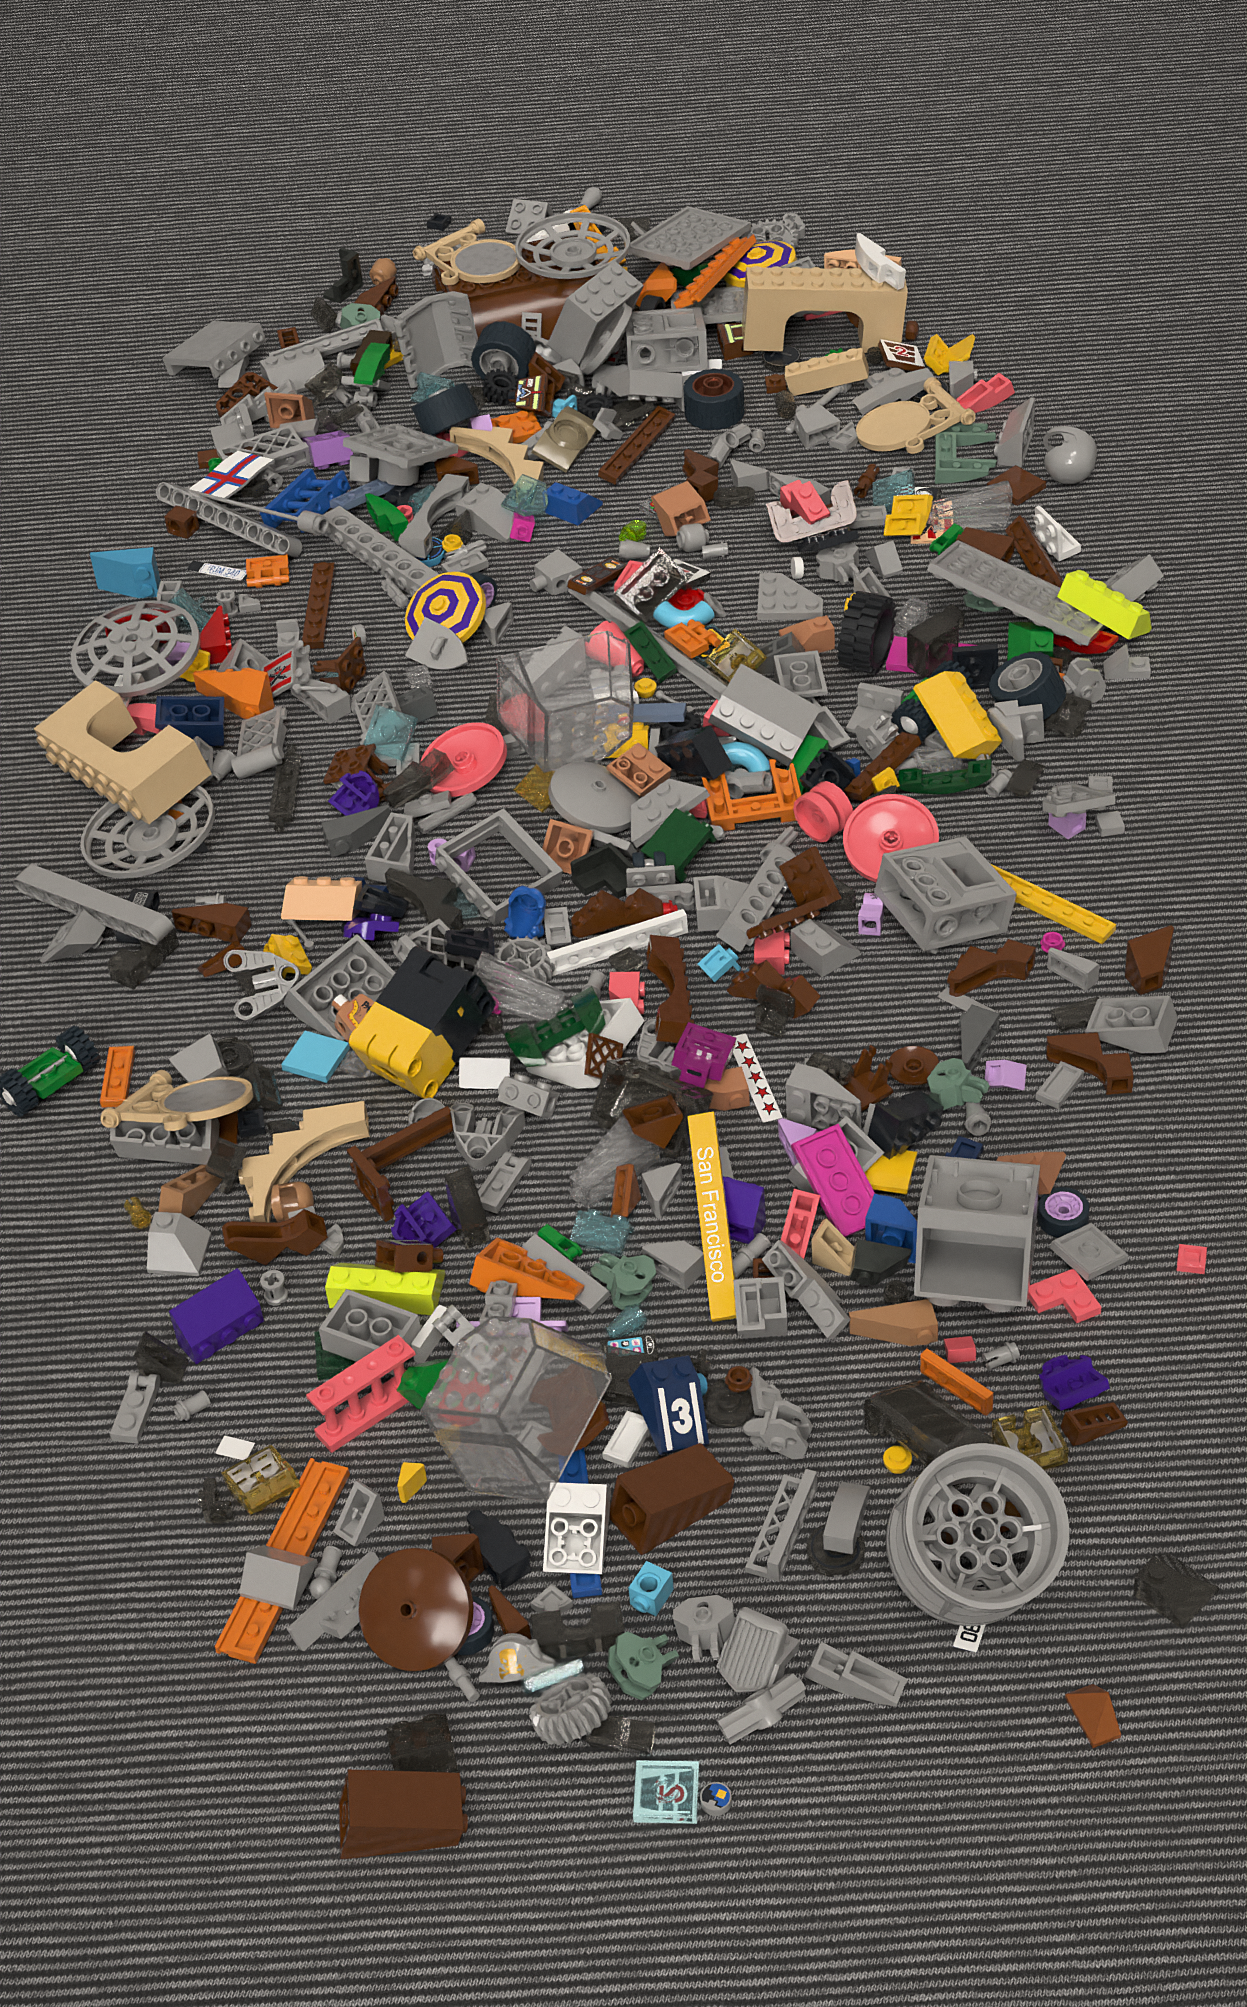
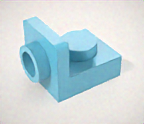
[552,395,577,418]
[698,944,741,982]

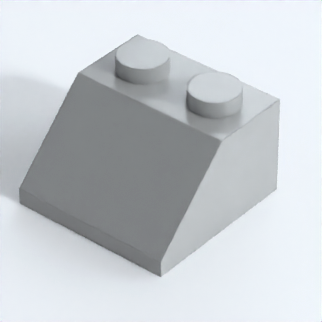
[790,919,860,977]

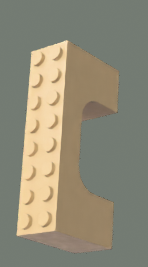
[742,266,908,353]
[34,680,212,824]

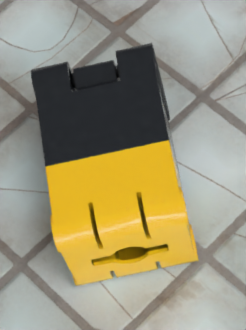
[349,946,495,1099]

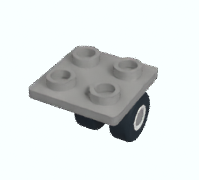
[626,851,675,888]

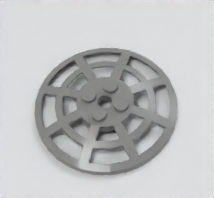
[515,212,630,279]
[71,600,200,697]
[80,785,215,878]

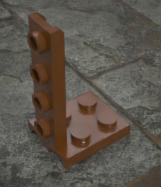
[746,846,842,940]
[346,1106,453,1222]

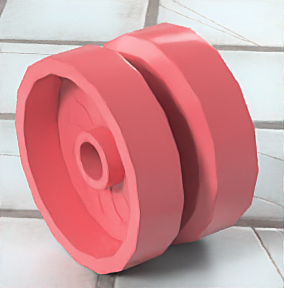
[793,781,853,843]

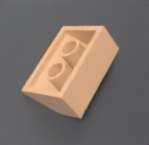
[281,876,362,921]

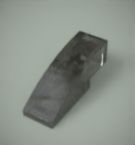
[382,748,455,809]

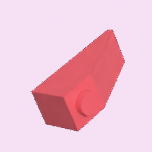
[781,1189,820,1259]

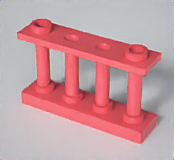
[306,1335,416,1453]

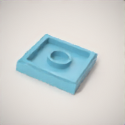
[281,1031,350,1083]

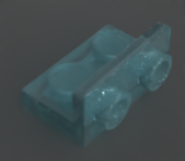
[570,1209,634,1255]

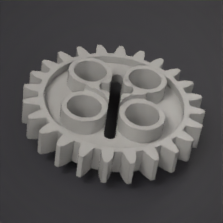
[739,219,799,249]

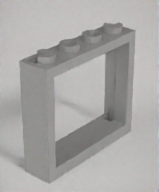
[435,808,563,925]

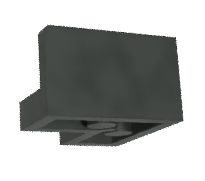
[323,247,363,303]
[570,843,635,899]

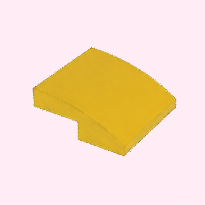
[884,494,933,536]
[865,1150,917,1194]

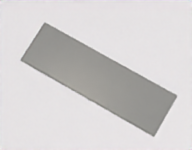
[937,987,995,1012]

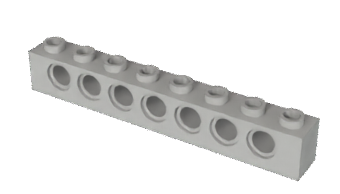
[323,506,440,597]

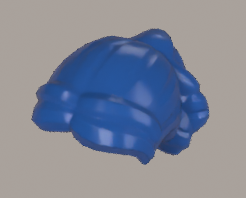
[504,885,546,939]

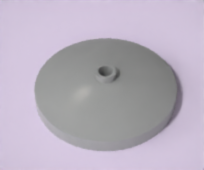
[580,303,632,375]
[548,762,639,834]

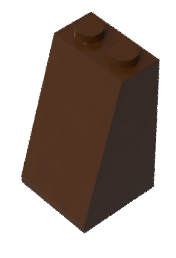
[609,1443,735,1555]
[338,1769,468,1859]

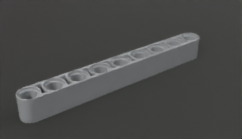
[156,482,302,557]
[13,864,173,945]

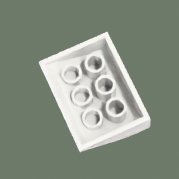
[526,998,644,1089]

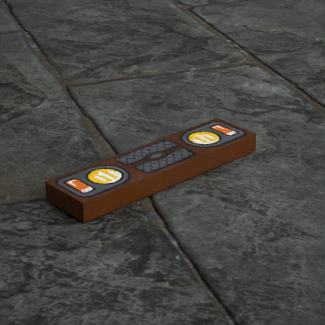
[567,557,627,595]

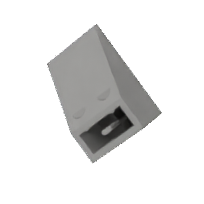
[693,875,770,932]
[786,1063,861,1130]

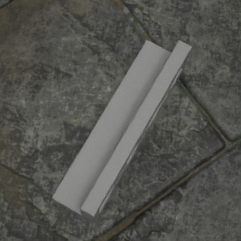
[745,1469,817,1582]

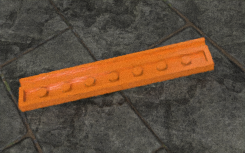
[674,234,757,308]
[215,1458,350,1664]

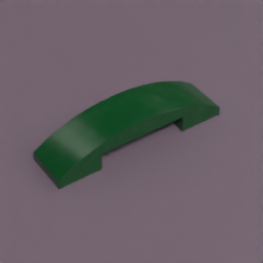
[898,759,992,794]

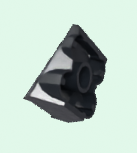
[799,749,856,793]

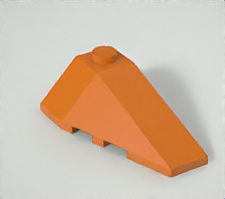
[636,262,677,307]
[193,668,275,719]
[469,1238,585,1300]

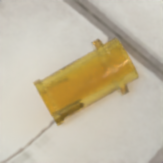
[124,1197,151,1229]

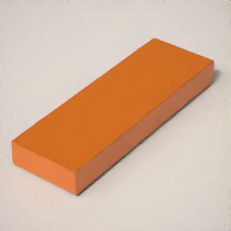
[100,1046,135,1108]
[920,1348,993,1416]

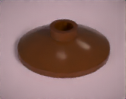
[889,1046,939,1085]

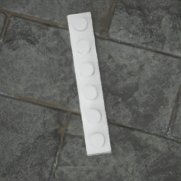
[547,909,688,976]

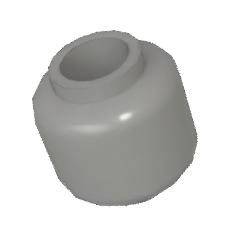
[676,523,709,552]

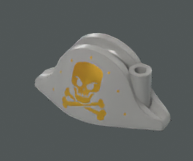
[479,1633,556,1682]

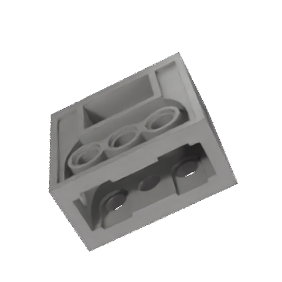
[624,307,708,372]
[874,836,1017,951]

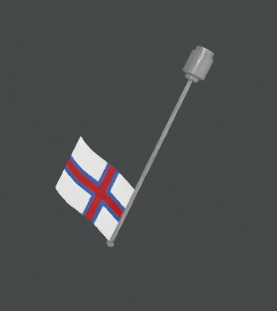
[185,451,329,535]

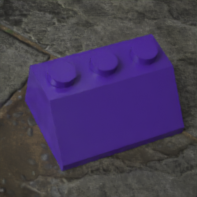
[169,1268,264,1364]

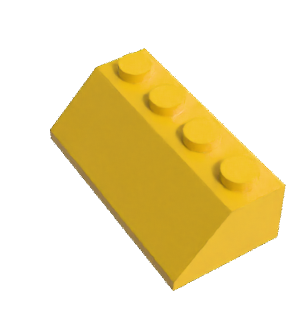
[913,671,1002,759]

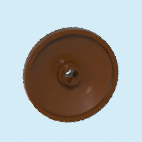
[359,1548,474,1671]

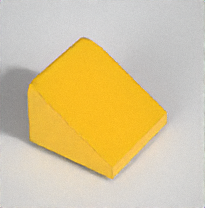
[397,1462,427,1503]

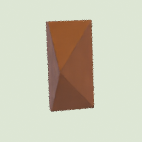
[610,1164,641,1219]
[1065,1684,1121,1748]

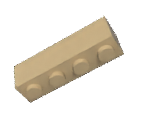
[785,347,869,397]

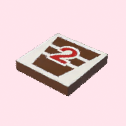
[878,339,925,371]

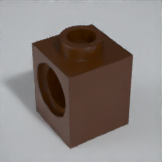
[164,505,199,539]

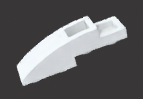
[855,233,906,290]

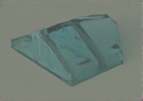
[501,474,548,517]

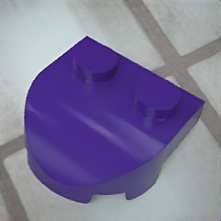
[328,771,379,816]
[343,914,399,940]
[391,1191,457,1248]
[1039,1355,1110,1411]

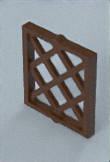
[584,1033,623,1085]

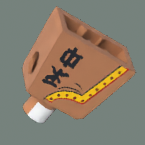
[332,994,375,1043]

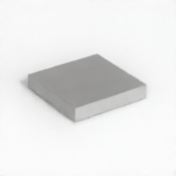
[1050,1223,1128,1281]

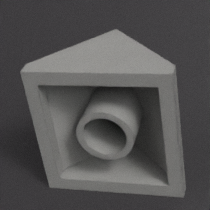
[239,1545,318,1610]

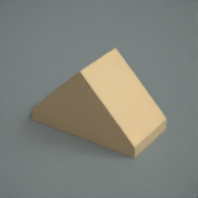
[812,1218,855,1276]

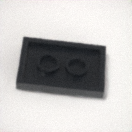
[797,527,859,552]

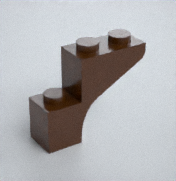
[682,449,719,502]
[571,888,663,938]
[947,939,1036,997]
[726,960,821,1019]
[1046,1032,1134,1095]
[222,1209,328,1265]

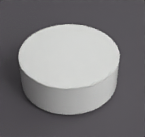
[791,557,804,579]

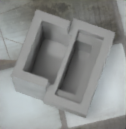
[733,1277,787,1338]

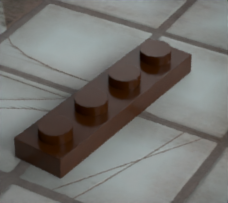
[844,732,921,802]

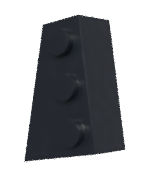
[654,726,733,780]
[867,1090,944,1160]

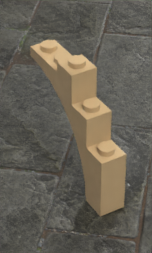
[450,427,543,508]
[238,1101,370,1222]

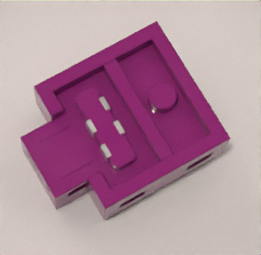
[671,1022,737,1088]

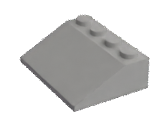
[708,664,821,766]
[283,934,395,1041]

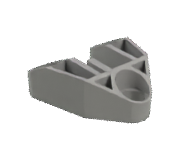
[224,950,301,1021]
[637,1019,682,1086]
[451,1103,526,1169]

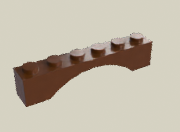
[646,935,694,1043]

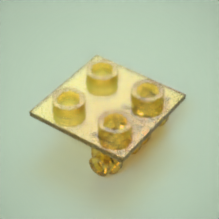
[513,756,559,813]

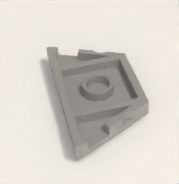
[631,778,710,848]

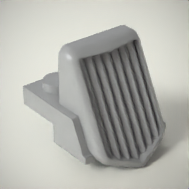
[986,700,1045,761]
[716,1607,800,1693]

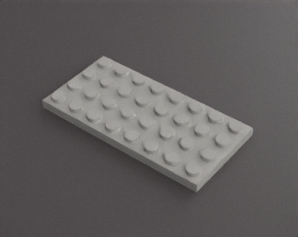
[670,286,828,326]
[927,540,1106,646]

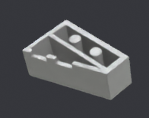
[365,812,416,887]

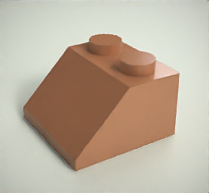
[997,1152,1066,1195]

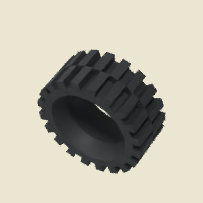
[837,591,896,675]

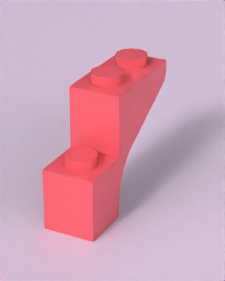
[780,480,830,525]

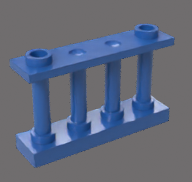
[259,469,350,533]

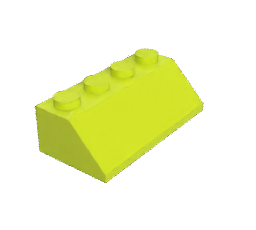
[1057,570,1151,640]
[325,1263,445,1315]

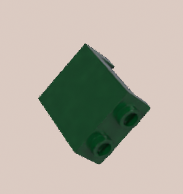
[640,808,717,883]

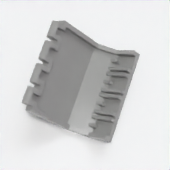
[394,291,478,388]

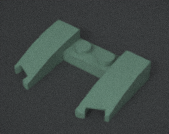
[934,423,997,484]

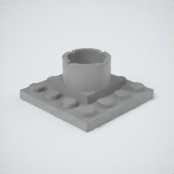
[343,424,458,486]

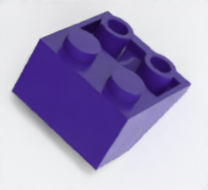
[723,1176,766,1244]

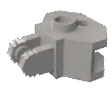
[816,543,860,585]
[1060,657,1106,708]
[854,713,899,760]
[743,1400,813,1459]
[673,1595,736,1662]

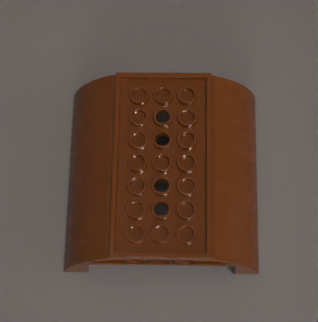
[432,236,600,340]

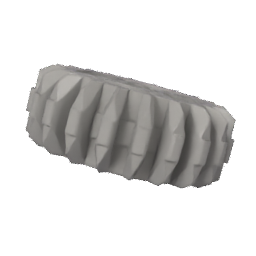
[489,935,555,993]
[529,1673,612,1745]

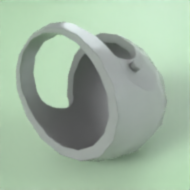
[1043,426,1097,484]

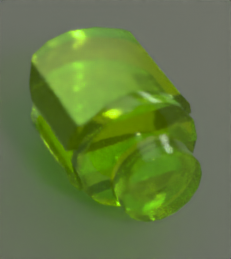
[619,520,646,542]

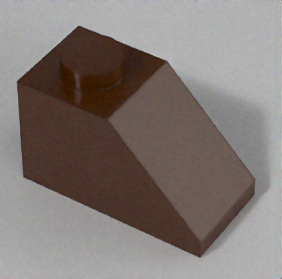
[528,352,566,394]
[434,456,479,485]

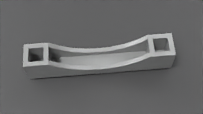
[399,474,470,558]
[136,581,186,682]

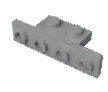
[288,1551,380,1651]

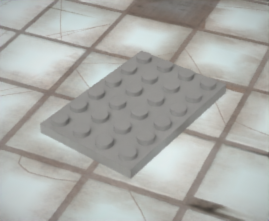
[628,206,751,270]

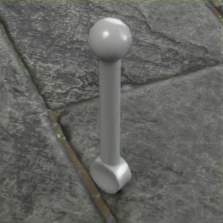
[292,683,337,693]
[655,690,693,713]
[287,919,314,950]

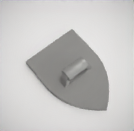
[405,617,468,670]

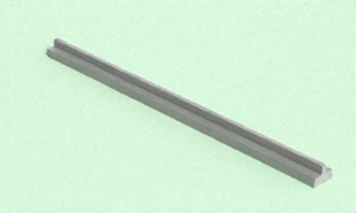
[566,574,803,742]

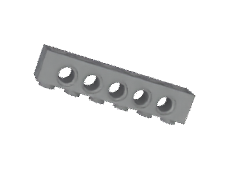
[716,843,796,952]

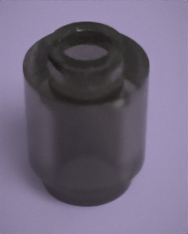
[774,390,797,419]

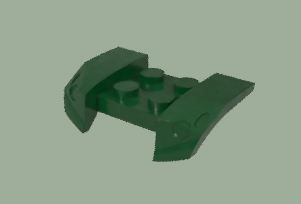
[504,986,606,1067]

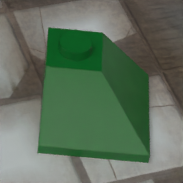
[1007,622,1054,661]

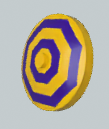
[723,240,797,288]
[405,572,486,643]

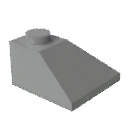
[218,638,271,672]
[40,909,106,963]
[147,1212,212,1276]

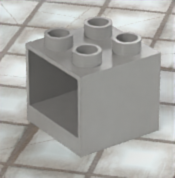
[914,1155,1040,1312]

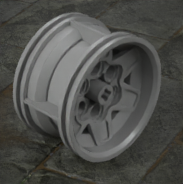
[886,1443,1069,1626]

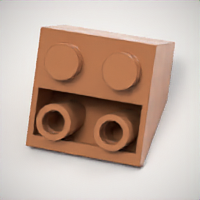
[651,481,711,536]
[606,743,672,797]

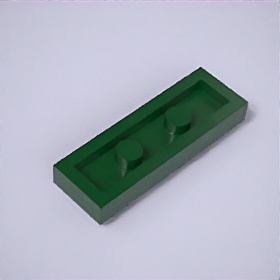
[624,620,678,683]

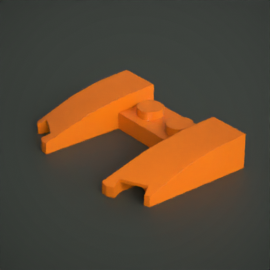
[702,759,801,831]

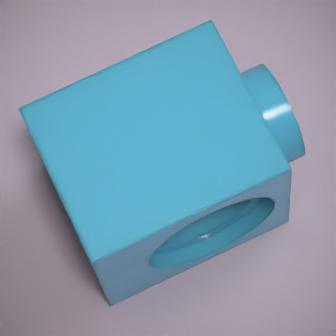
[628,1561,674,1616]

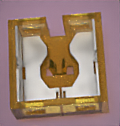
[705,629,767,683]
[992,1405,1069,1470]
[221,1445,300,1515]

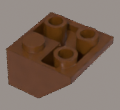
[1125,925,1174,995]

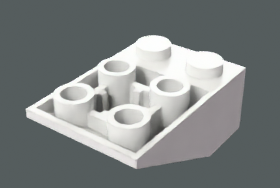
[543,1482,611,1574]

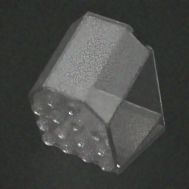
[497,630,634,773]
[420,1316,612,1502]

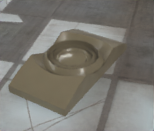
[531,406,599,473]

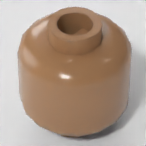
[369,258,397,285]

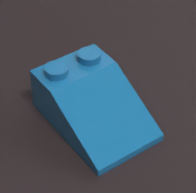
[90,547,161,598]

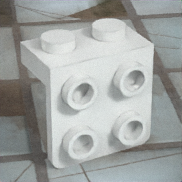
[1034,506,1081,561]

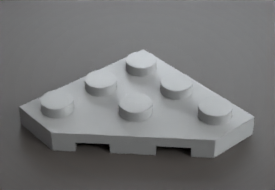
[757,572,823,620]
[1042,783,1115,817]

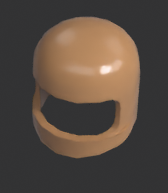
[271,1181,314,1222]

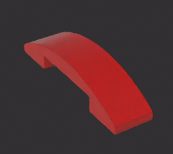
[1053,631,1119,654]

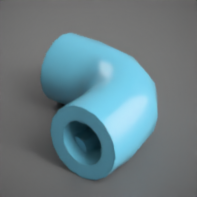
[653,601,715,629]
[722,741,771,774]

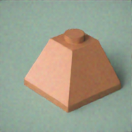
[264,392,315,428]
[779,615,835,653]
[542,819,594,874]

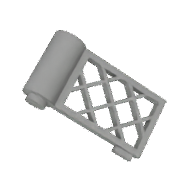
[350,671,409,746]
[231,706,287,779]

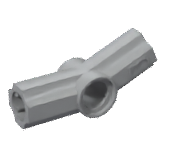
[706,423,751,469]
[707,768,773,799]
[716,1673,806,1745]

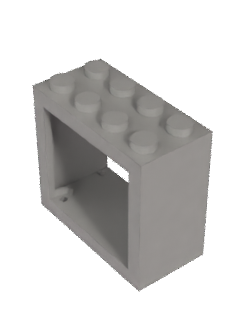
[548,261,644,367]

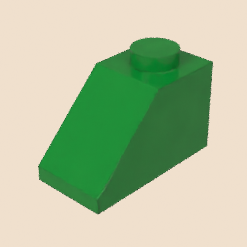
[396,1358,459,1409]

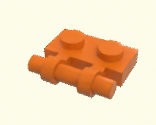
[246,554,290,588]
[664,619,721,659]

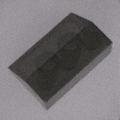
[613,547,691,624]

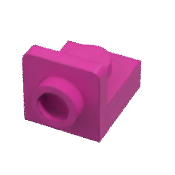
[510,511,535,542]

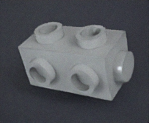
[497,1073,559,1117]

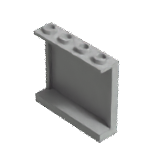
[162,321,267,378]

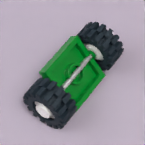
[891,660,973,742]
[0,1025,100,1117]

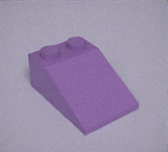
[302,430,354,469]

